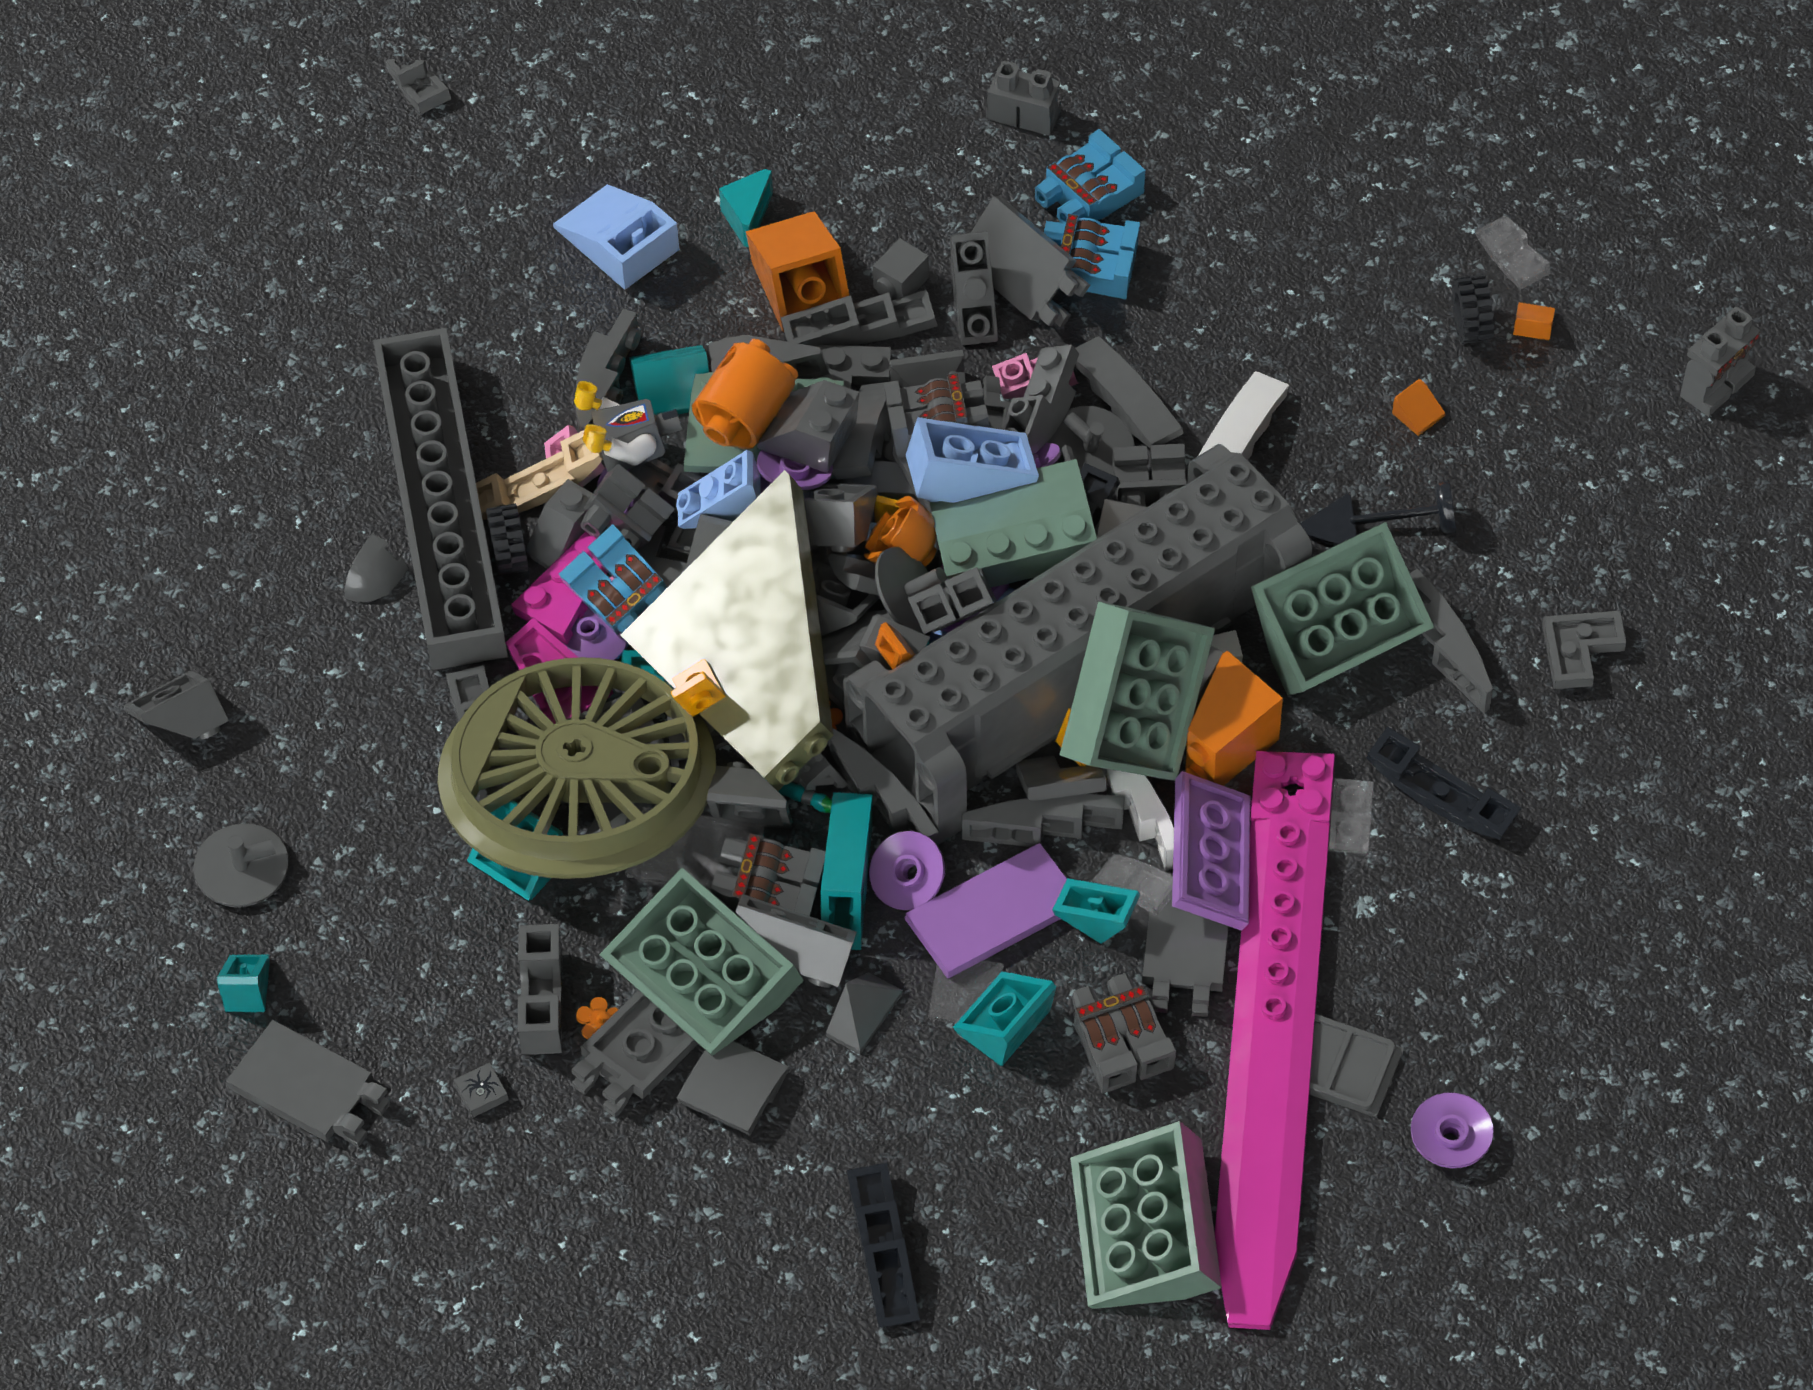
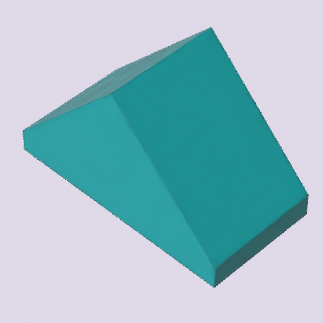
[719,169,773,247]
[1052,878,1140,944]
[217,955,270,1012]

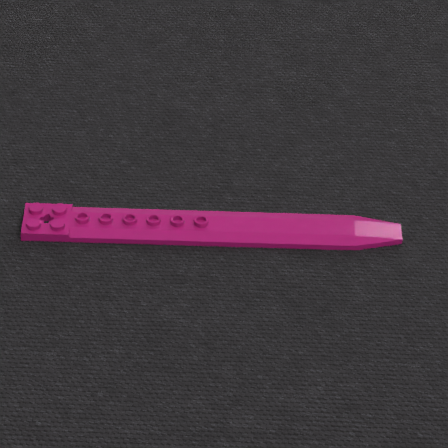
[1215,751,1335,1330]

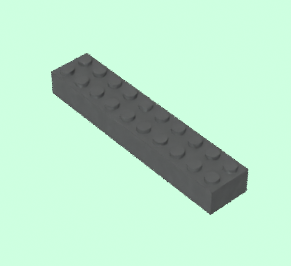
[373,328,508,670]

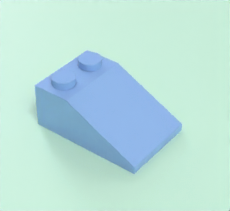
[906,417,1039,503]

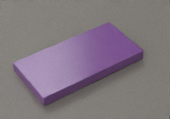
[1172,771,1251,931]
[905,843,1067,979]

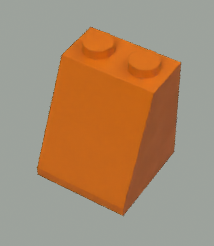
[746,211,849,332]
[1185,651,1283,786]

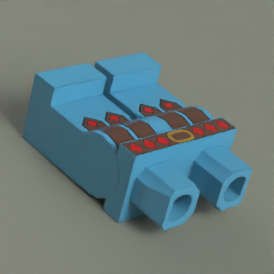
[1035,129,1146,223]
[1044,213,1140,299]
[559,524,667,635]

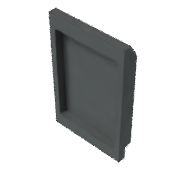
[1310,1014,1404,1118]

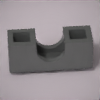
[518,924,563,1055]

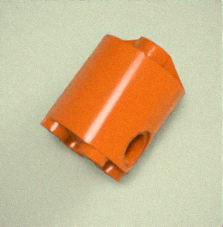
[692,339,798,449]

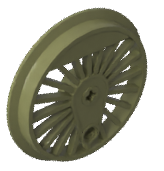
[438,657,716,879]

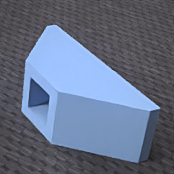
[676,450,760,529]

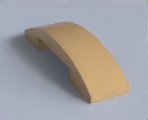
[476,430,603,520]

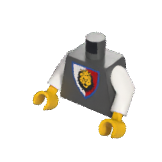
[574,381,683,472]

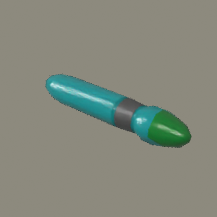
[758,772,832,813]

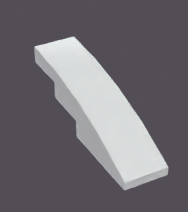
[1198,371,1289,460]
[1101,768,1174,871]

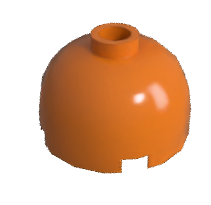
[864,496,937,566]

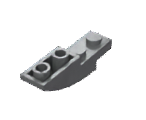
[576,308,641,432]
[1001,345,1079,454]

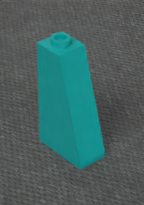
[821,792,873,950]

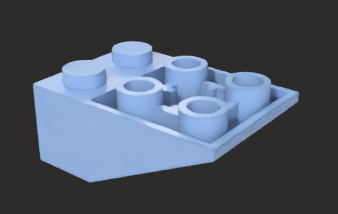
[553,184,680,290]

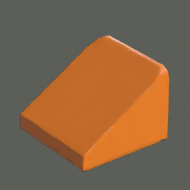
[1513,302,1555,340]
[1392,379,1445,436]
[875,622,916,670]

